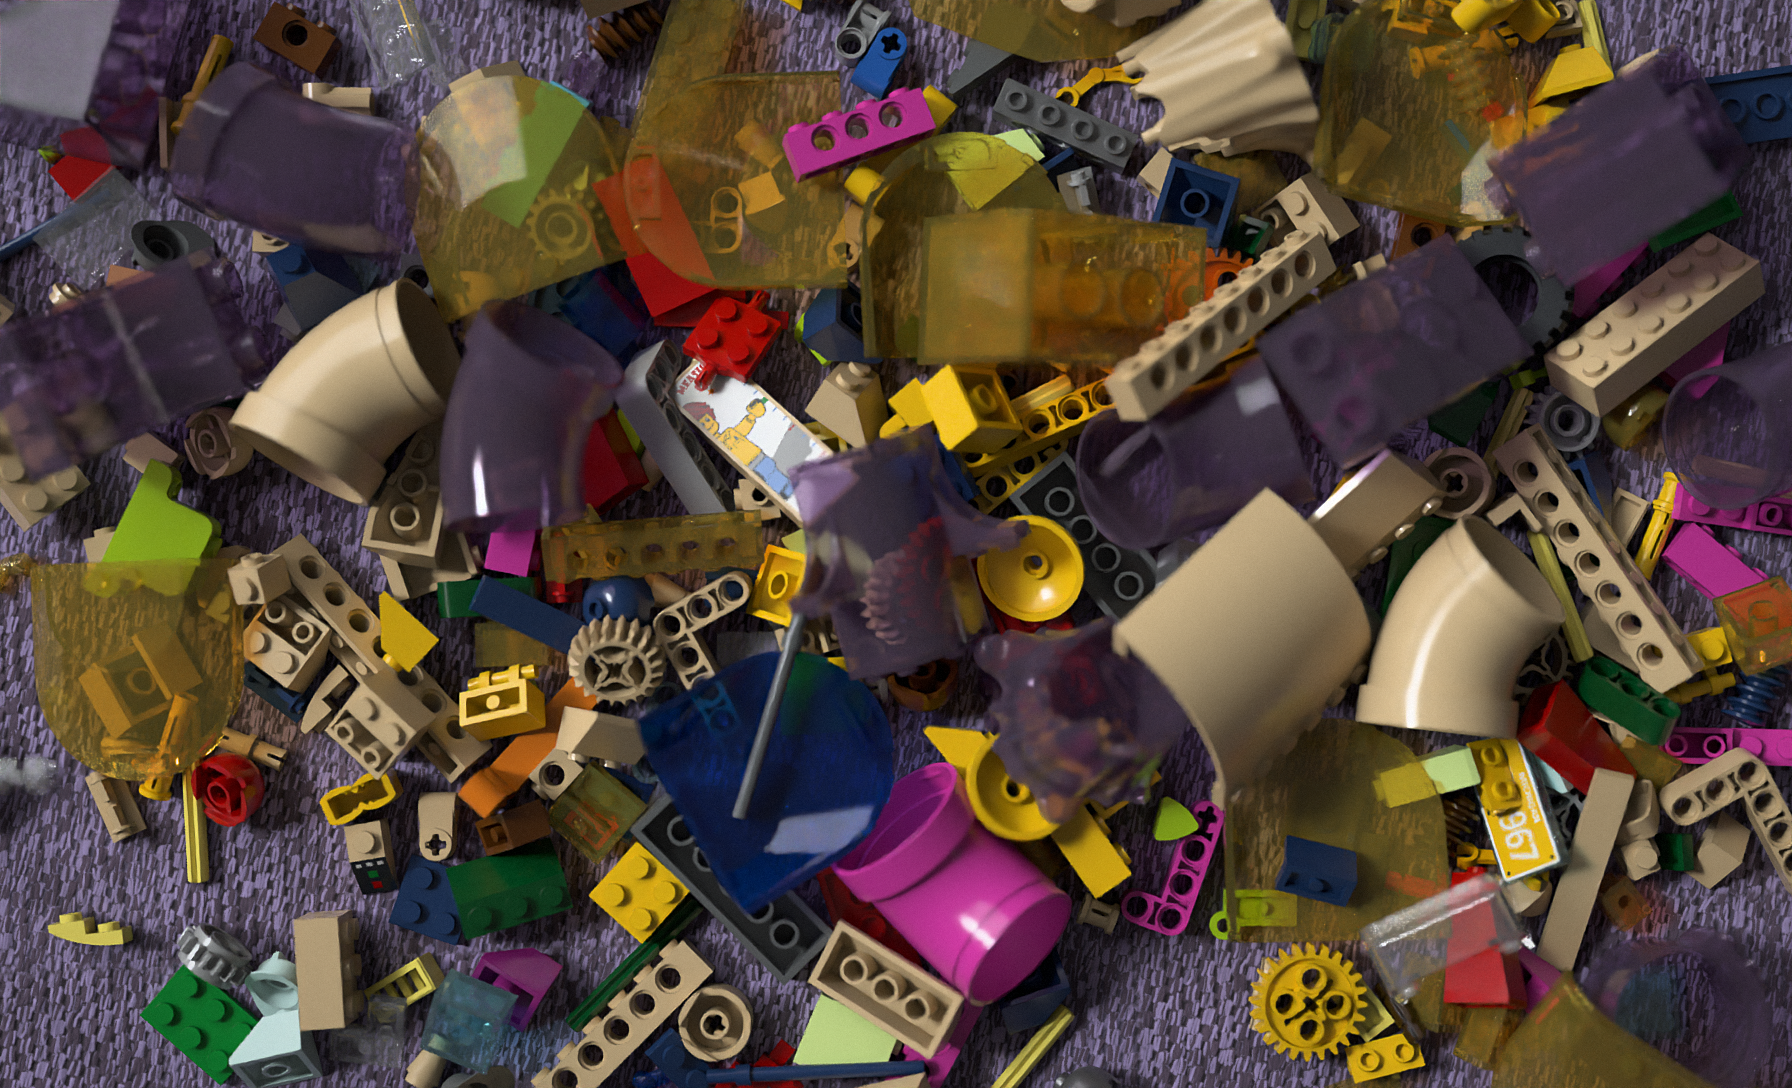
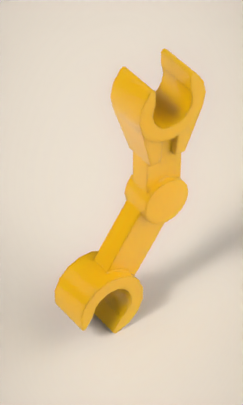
[1055,64,1143,108]
[1456,842,1549,891]

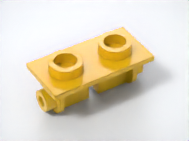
[1466,738,1522,817]
[1344,1033,1425,1084]

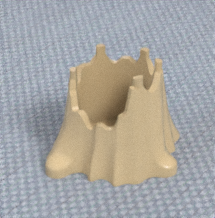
[1116,0,1331,170]

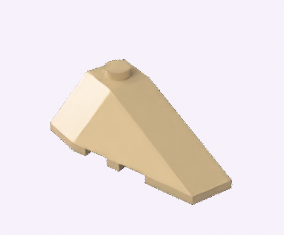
[362,418,463,569]

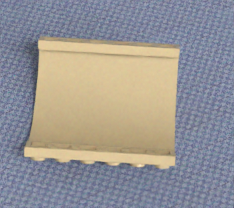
[1114,488,1371,811]

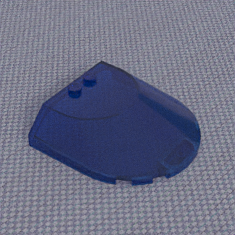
[633,651,895,915]

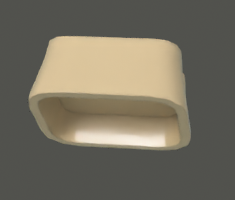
[1615,779,1660,845]

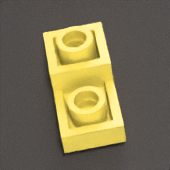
[48,912,133,945]

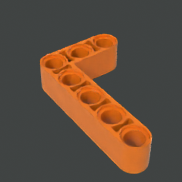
[458,677,601,819]

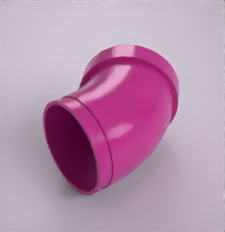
[831,762,1072,1006]

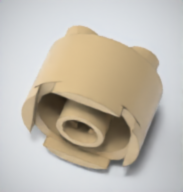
[1423,447,1497,523]
[678,983,753,1061]

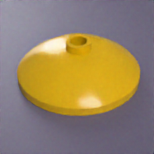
[977,515,1085,621]
[966,731,1073,841]

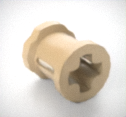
[1076,892,1120,935]

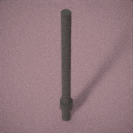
[733,604,810,820]

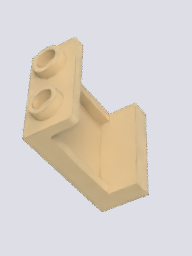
[379,506,485,603]

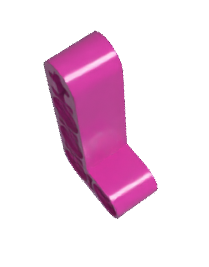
[1119,798,1224,936]

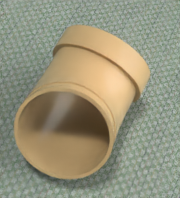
[228,278,468,506]
[1355,514,1566,739]

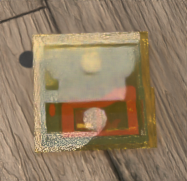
[548,760,648,865]

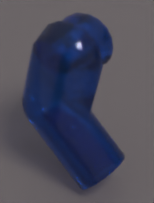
[632,1068,672,1088]

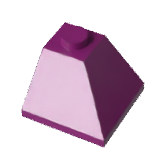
[462,947,563,1033]

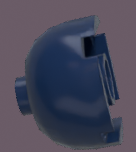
[582,570,655,628]

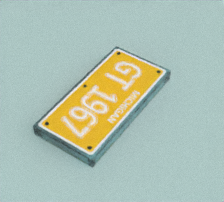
[1465,724,1571,886]

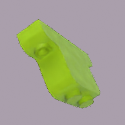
[87,458,223,598]

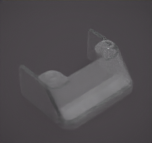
[1359,873,1535,1005]

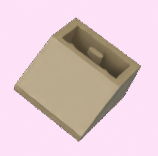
[1251,168,1360,248]
[233,594,332,693]
[325,668,437,780]

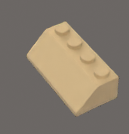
[808,919,965,1060]

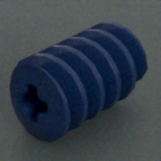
[1720,647,1792,727]

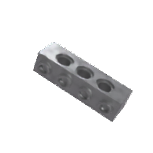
[991,77,1139,175]

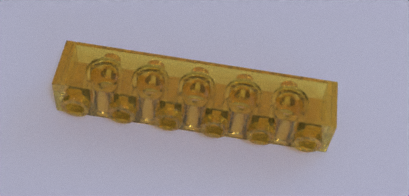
[541,509,765,583]

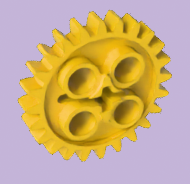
[1248,942,1368,1062]

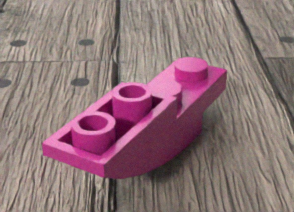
[1671,482,1792,536]
[1657,726,1792,766]

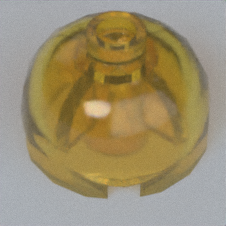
[1602,382,1674,452]

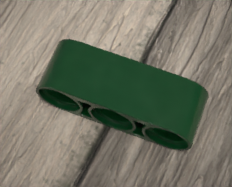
[437,577,543,619]
[1575,656,1681,746]

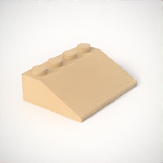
[1305,448,1448,584]

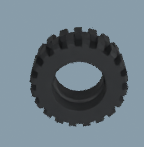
[1433,224,1575,366]

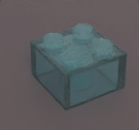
[420,969,518,1075]

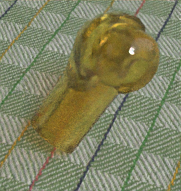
[0,552,38,594]

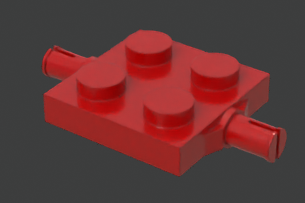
[682,289,782,390]

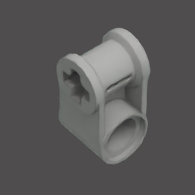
[835,0,893,67]

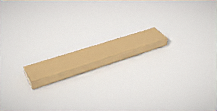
[1536,768,1634,973]

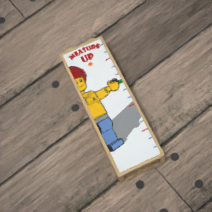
[667,359,867,542]

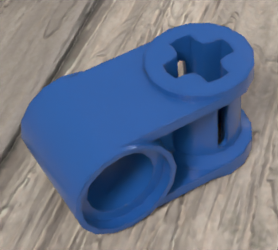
[850,27,908,100]

